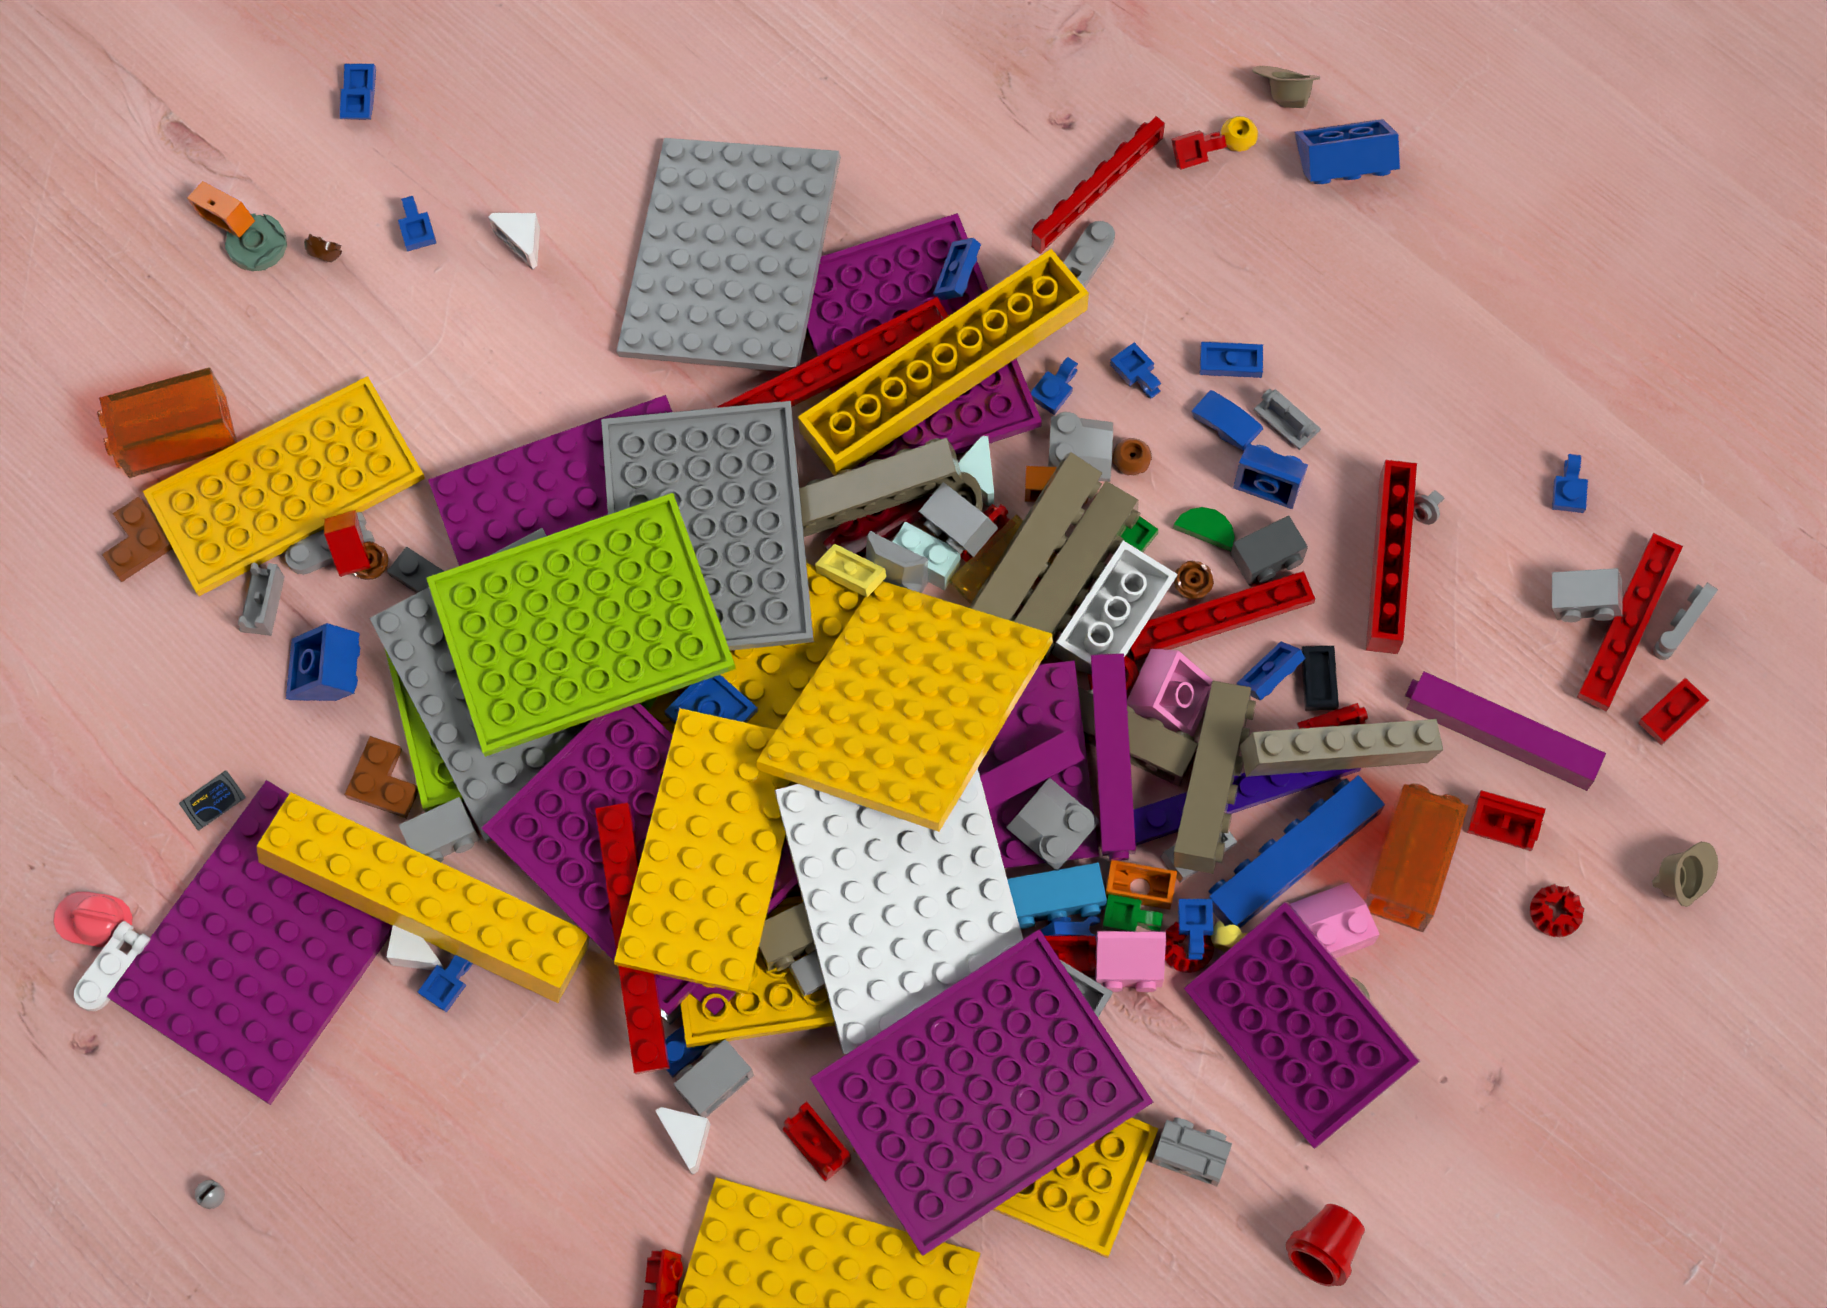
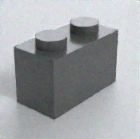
[1230,516,1308,586]

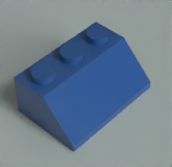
[1295,119,1400,184]

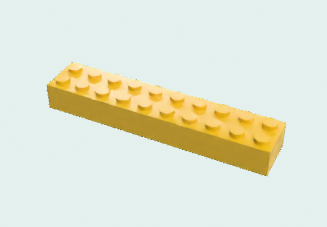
[798,249,1089,476]
[257,792,590,1003]

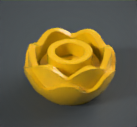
[1221,116,1258,152]

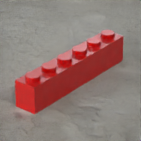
[1366,460,1417,654]

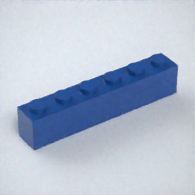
[1208,775,1385,928]

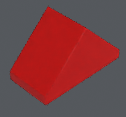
[324,510,371,577]

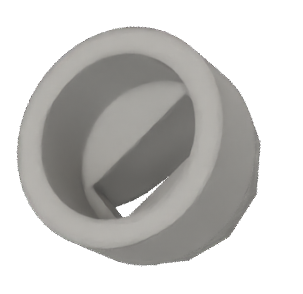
[195,1180,225,1209]

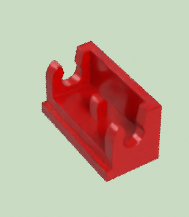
[1467,790,1546,851]
[1044,936,1096,977]
[782,1101,852,1182]

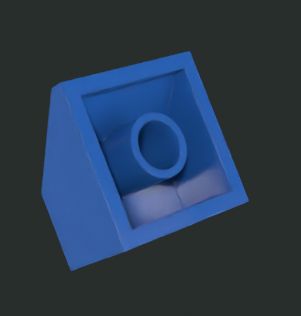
[1233,444,1308,509]
[286,623,360,701]

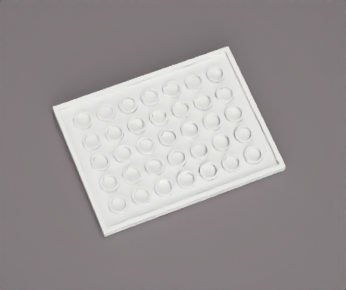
[774,768,1023,1054]

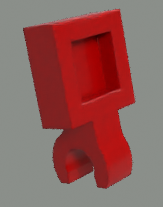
[1171,130,1227,170]

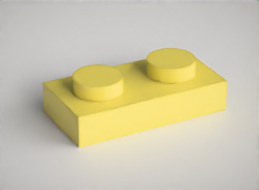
[815,544,886,597]

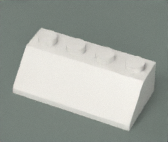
[1052,541,1178,674]

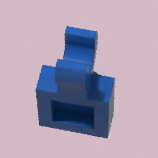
[398,196,437,252]
[1110,342,1161,399]
[1030,357,1078,415]
[1552,454,1588,513]
[1178,899,1213,960]
[1040,916,1100,937]
[418,955,473,1013]

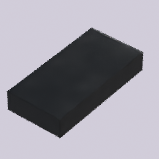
[1301,646,1339,711]

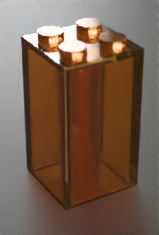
[97,367,237,478]
[1363,783,1469,932]

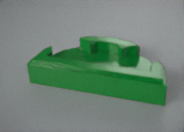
[1173,507,1235,552]

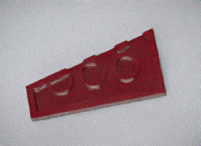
[823,493,934,557]

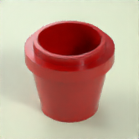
[1285,1204,1365,1287]

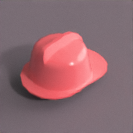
[54,892,133,947]

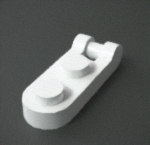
[74,921,151,1011]

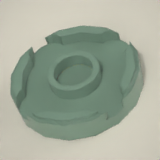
[225,213,287,271]

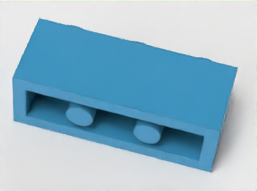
[1007,863,1107,929]

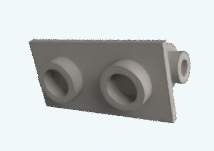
[1254,389,1321,450]

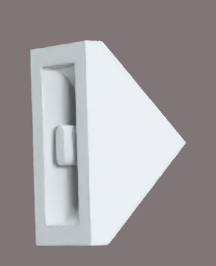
[488,213,540,269]
[386,925,444,971]
[655,1107,711,1175]

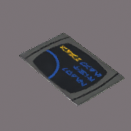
[179,771,246,830]

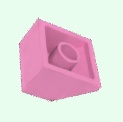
[1127,649,1213,737]
[1290,882,1380,959]
[1095,931,1166,992]

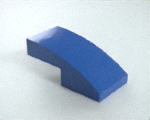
[340,64,376,120]
[1191,390,1263,451]

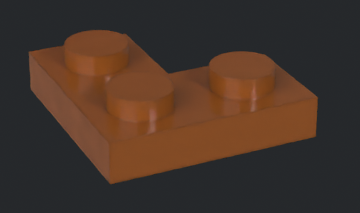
[102,496,173,582]
[344,736,419,819]

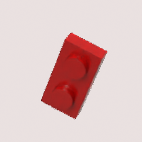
[1638,678,1709,746]

